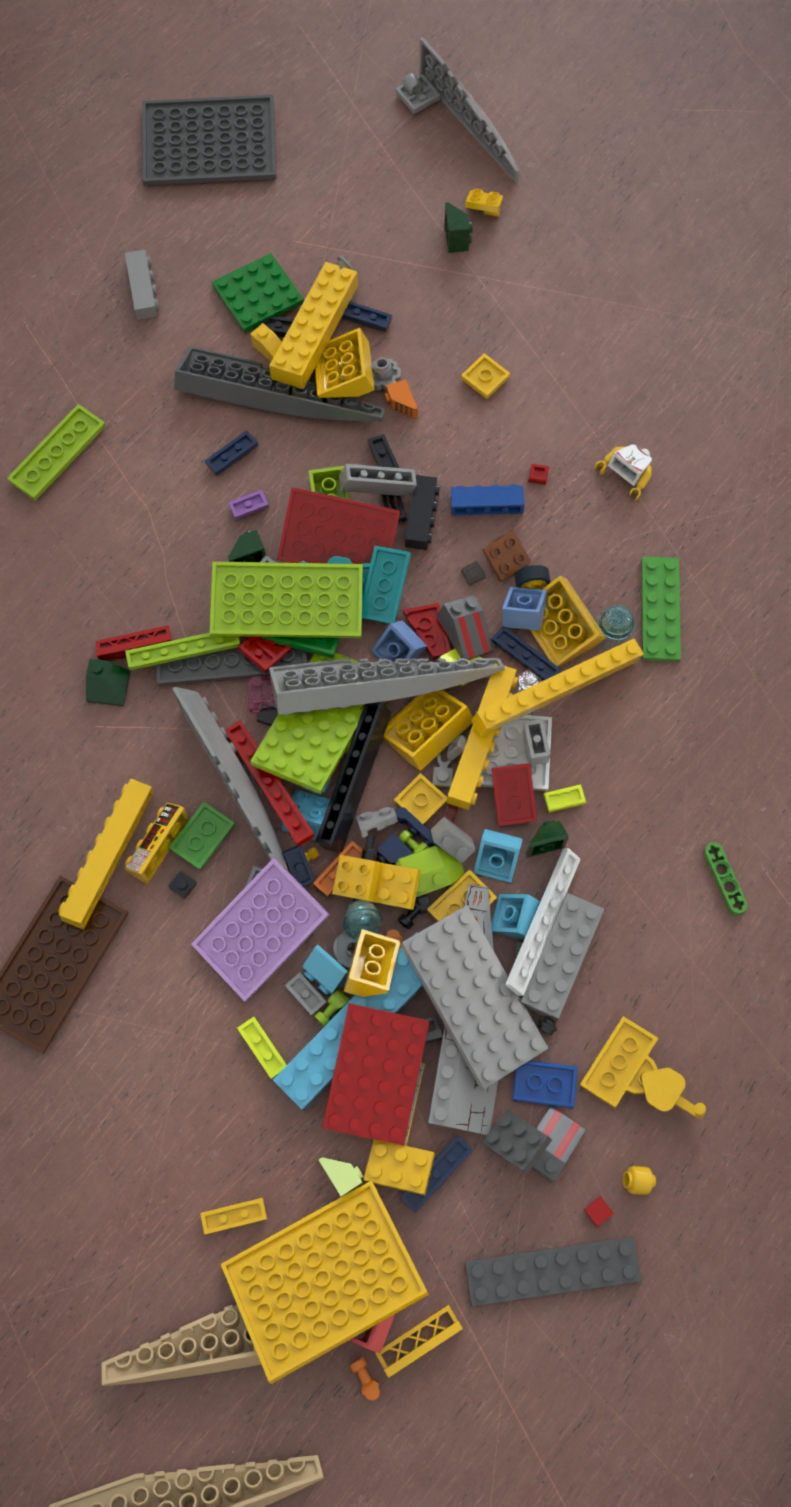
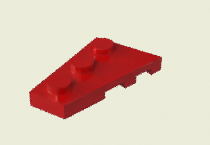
[403,603,451,659]

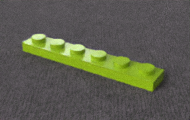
[125,633,240,671]

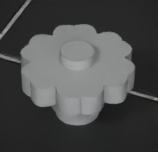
[372,358,402,391]

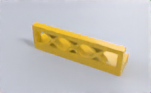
[375,1305,463,1378]

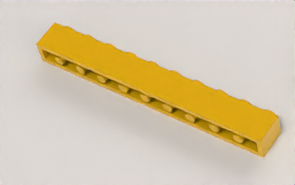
[471,638,644,737]

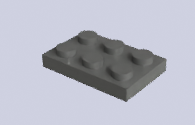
[482,1110,552,1175]

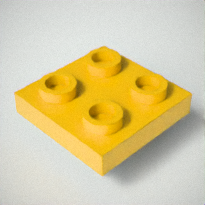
[465,189,503,217]

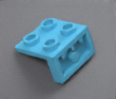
[281,790,330,840]

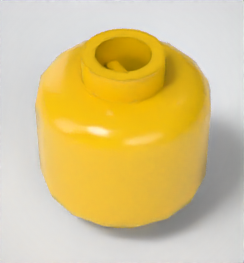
[623,1166,656,1195]

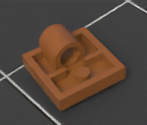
[481,530,531,581]

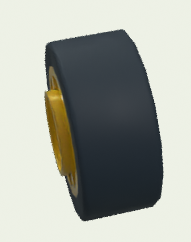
[514,565,551,590]

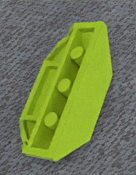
[395,845,465,897]

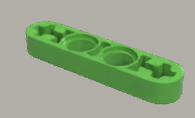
[704,842,747,915]

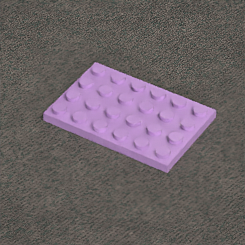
[191,858,330,1002]

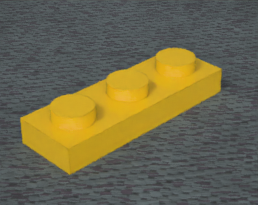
[200,1198,267,1235]

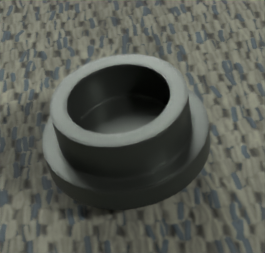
[538,1017,558,1035]

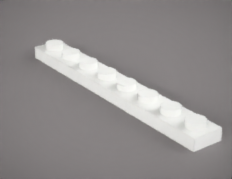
[505,848,581,996]

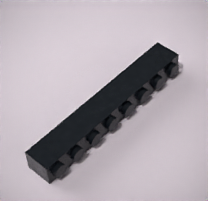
[315,702,392,853]

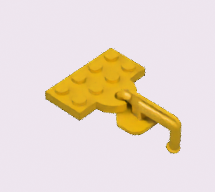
[580,1016,706,1119]

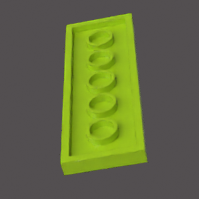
[7,404,106,501]

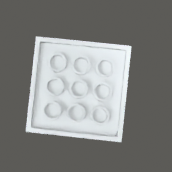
[476,711,552,792]

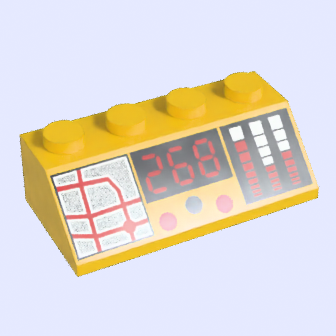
[125,803,189,885]

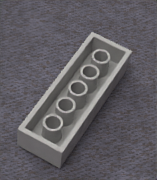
[520,893,604,1022]

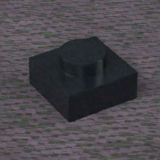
[168,871,197,899]

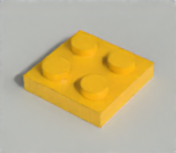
[461,353,510,399]
[394,773,447,825]

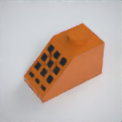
[384,379,418,418]

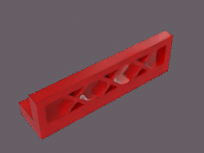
[95,625,172,661]

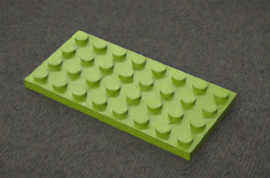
[210,562,363,638]
[250,653,365,794]

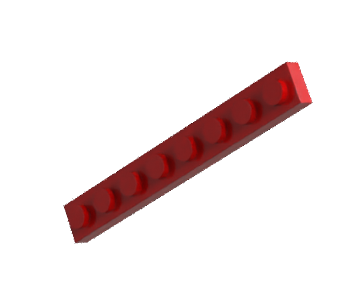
[225,720,315,847]

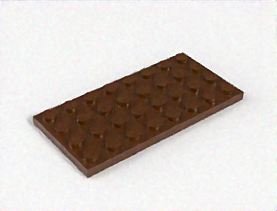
[0,875,129,1054]

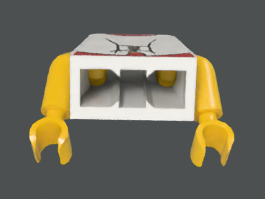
[595,444,652,501]

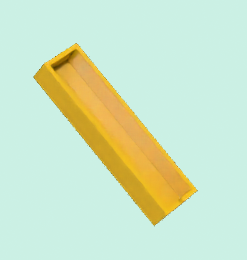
[269,262,358,389]

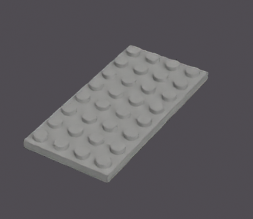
[400,905,548,1090]

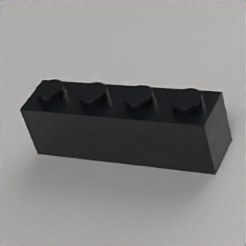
[405,475,440,550]

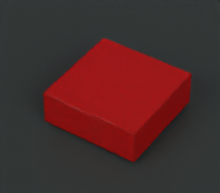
[528,463,549,485]
[584,1196,614,1227]

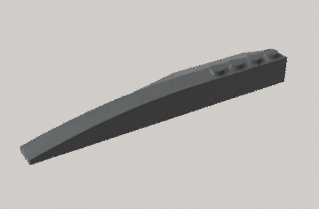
[174,346,386,421]

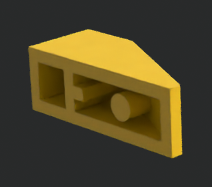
[251,324,282,362]

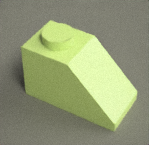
[319,1157,364,1197]

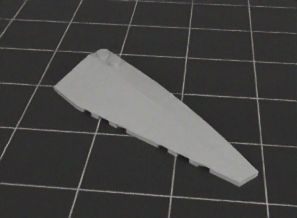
[419,37,519,183]

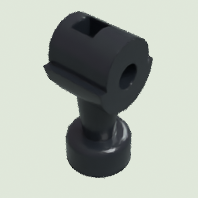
[397,894,429,930]

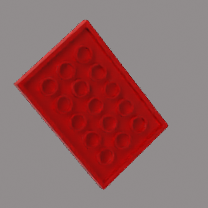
[277,487,400,579]
[322,1003,430,1146]

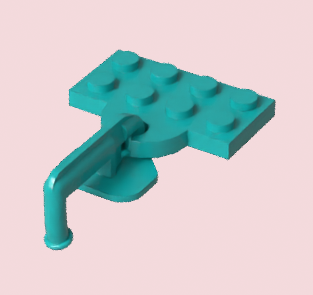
[300,546,411,625]

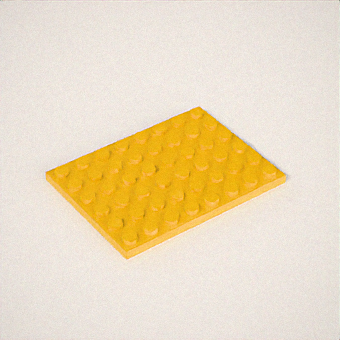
[221,1180,429,1384]

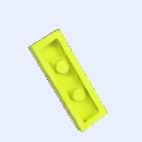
[237,1017,287,1080]

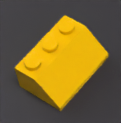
[344,929,400,997]

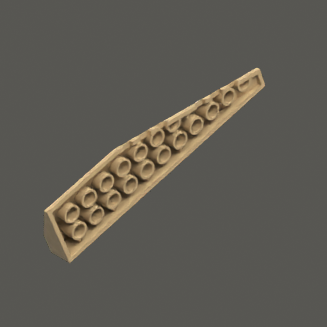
[49,1455,324,1507]

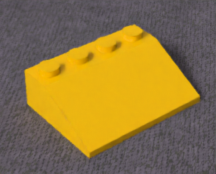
[315,328,375,398]
[530,576,606,667]
[383,690,473,771]

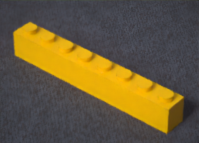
[447,663,519,810]
[58,778,154,930]

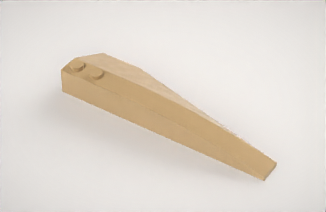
[102,1304,262,1386]

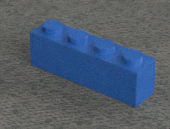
[450,484,525,515]

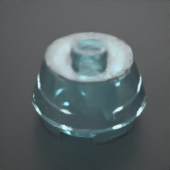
[598,604,635,641]
[343,900,383,939]

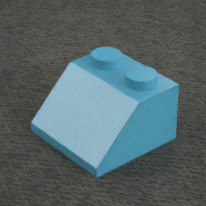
[473,829,522,883]
[491,894,541,940]
[302,944,348,996]

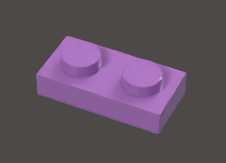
[228,490,269,521]

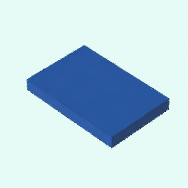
[512,1060,578,1109]

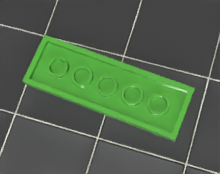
[641,556,681,662]

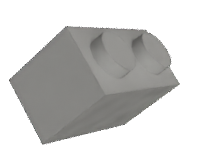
[522,719,550,766]
[431,817,476,863]

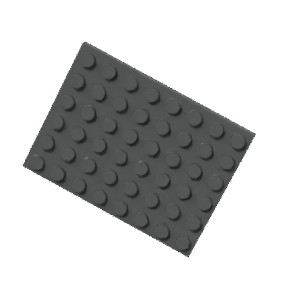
[142,95,276,186]

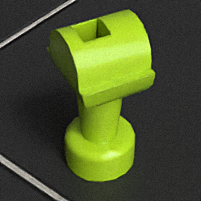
[398,829,429,853]
[314,989,351,1027]

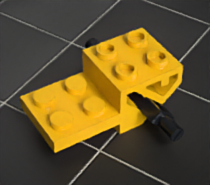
[332,835,421,924]

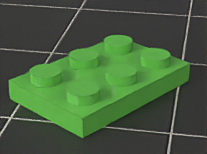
[168,802,236,871]

